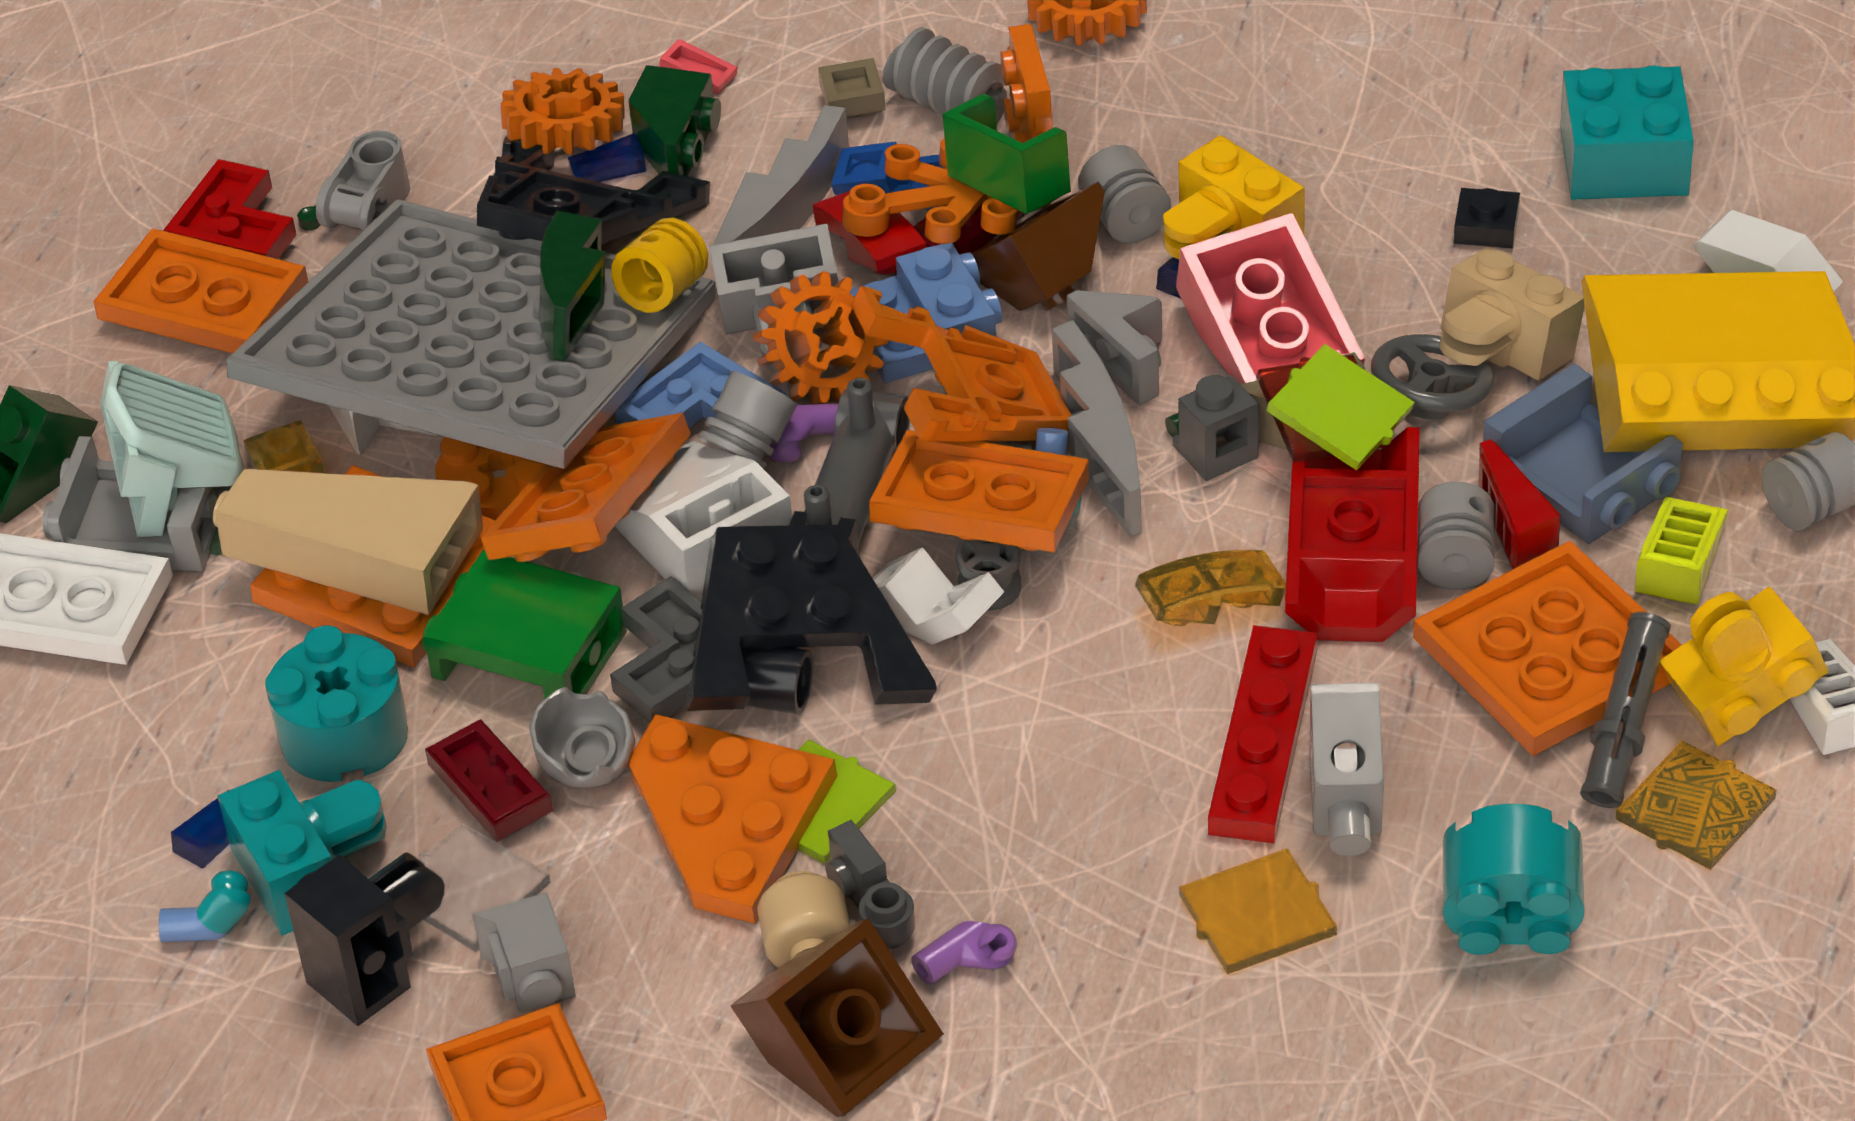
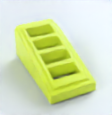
[1634,497,1728,605]

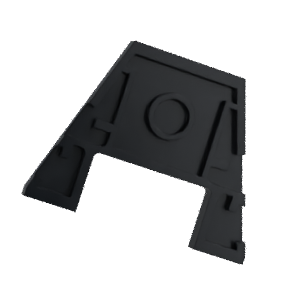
[477,137,710,244]
[685,525,937,711]

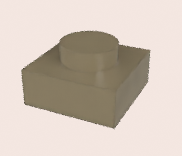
[818,58,886,117]

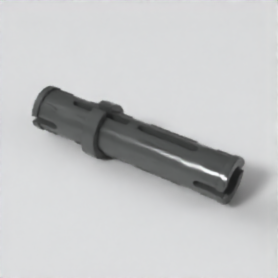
[1580,612,1671,808]

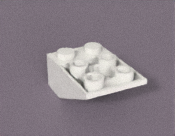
[615,441,792,600]

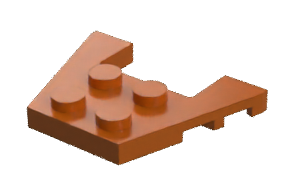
[851,286,1072,442]

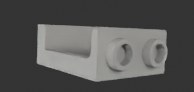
[43,436,232,572]

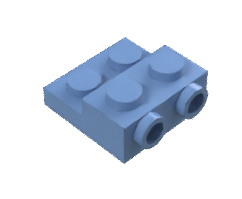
[850,243,1003,383]

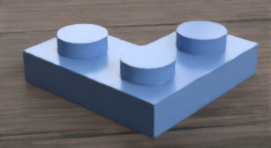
[615,341,787,428]

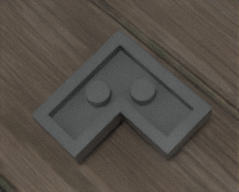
[610,576,702,723]

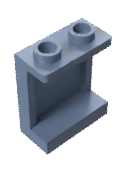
[1483,363,1683,544]

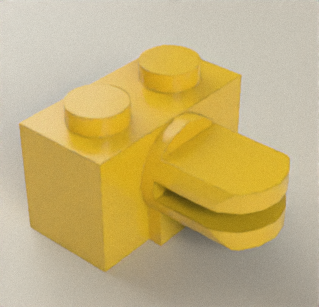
[1163,135,1305,259]
[1660,586,1829,747]

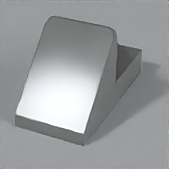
[1067,290,1162,405]

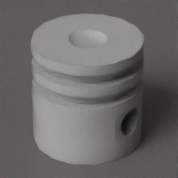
[1078,145,1171,243]
[698,371,797,470]
[1762,432,1855,531]
[1418,482,1495,590]

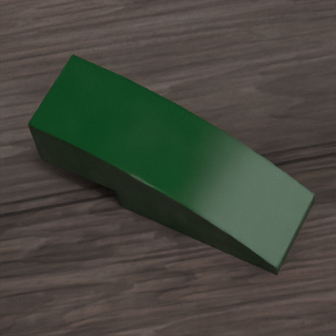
[539,211,606,361]

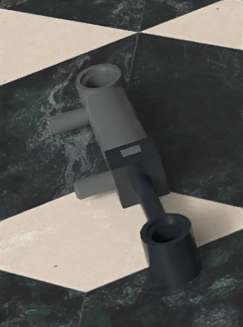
[741,378,910,715]

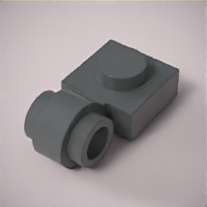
[825,820,915,949]

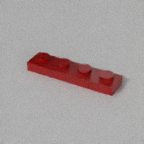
[1208,625,1318,844]

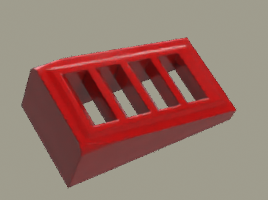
[1478,439,1560,569]

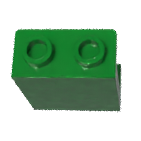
[422,550,627,699]

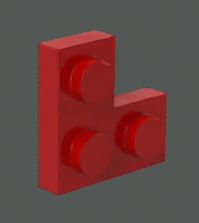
[163,159,297,259]

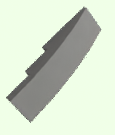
[713,105,849,289]
[1051,320,1142,537]

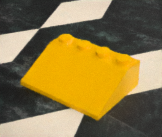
[1581,271,1855,452]

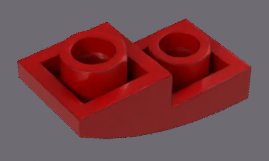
[812,191,927,274]

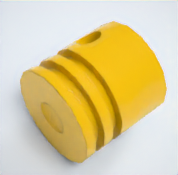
[611,218,709,313]

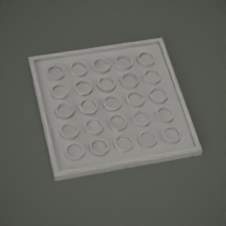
[227,199,716,469]

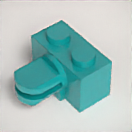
[217,770,387,936]

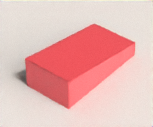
[659,39,738,94]

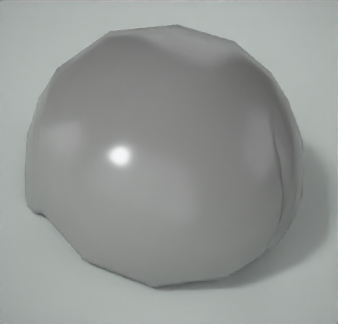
[529,687,636,788]

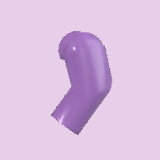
[769,403,839,462]
[911,921,1017,985]

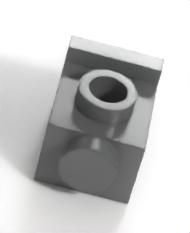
[1173,375,1258,481]

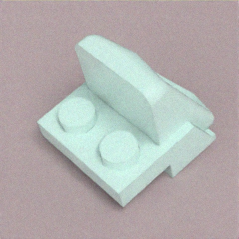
[100,361,243,537]

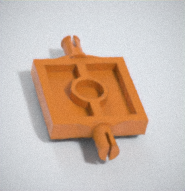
[1000,24,1053,143]

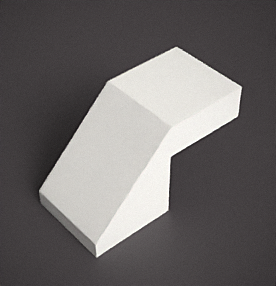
[1692,210,1843,291]
[873,547,1004,645]

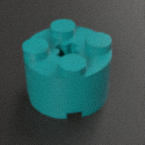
[265,625,408,782]
[1443,804,1585,955]

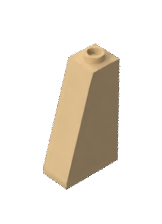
[213,469,483,615]

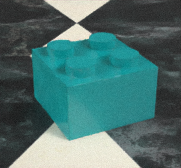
[1560,65,1694,200]

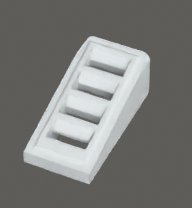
[1790,639,1855,755]

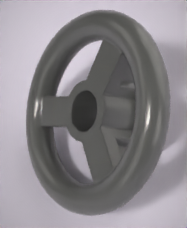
[1371,334,1494,420]

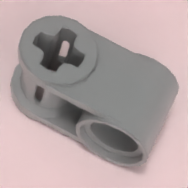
[316,130,410,231]

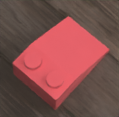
[1176,213,1365,384]

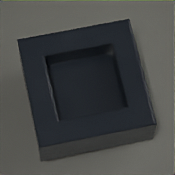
[1454,187,1520,249]

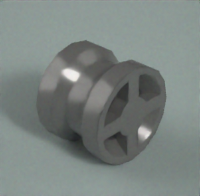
[956,539,1022,611]

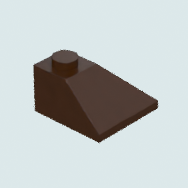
[971,181,1105,311]
[730,918,944,1117]

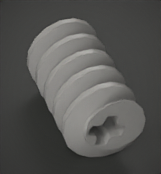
[882,27,1007,125]

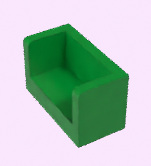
[942,93,1071,214]

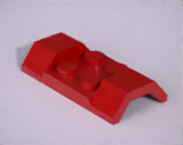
[1285,427,1420,642]

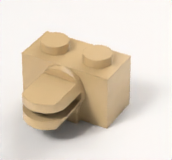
[1439,247,1585,381]

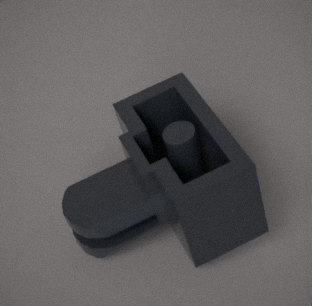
[284,852,445,1026]

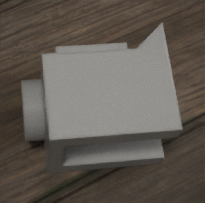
[472,892,576,1012]

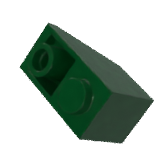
[628,65,721,176]
[0,385,98,523]

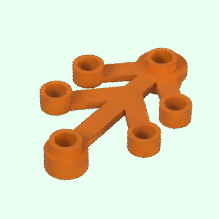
[842,138,1053,244]

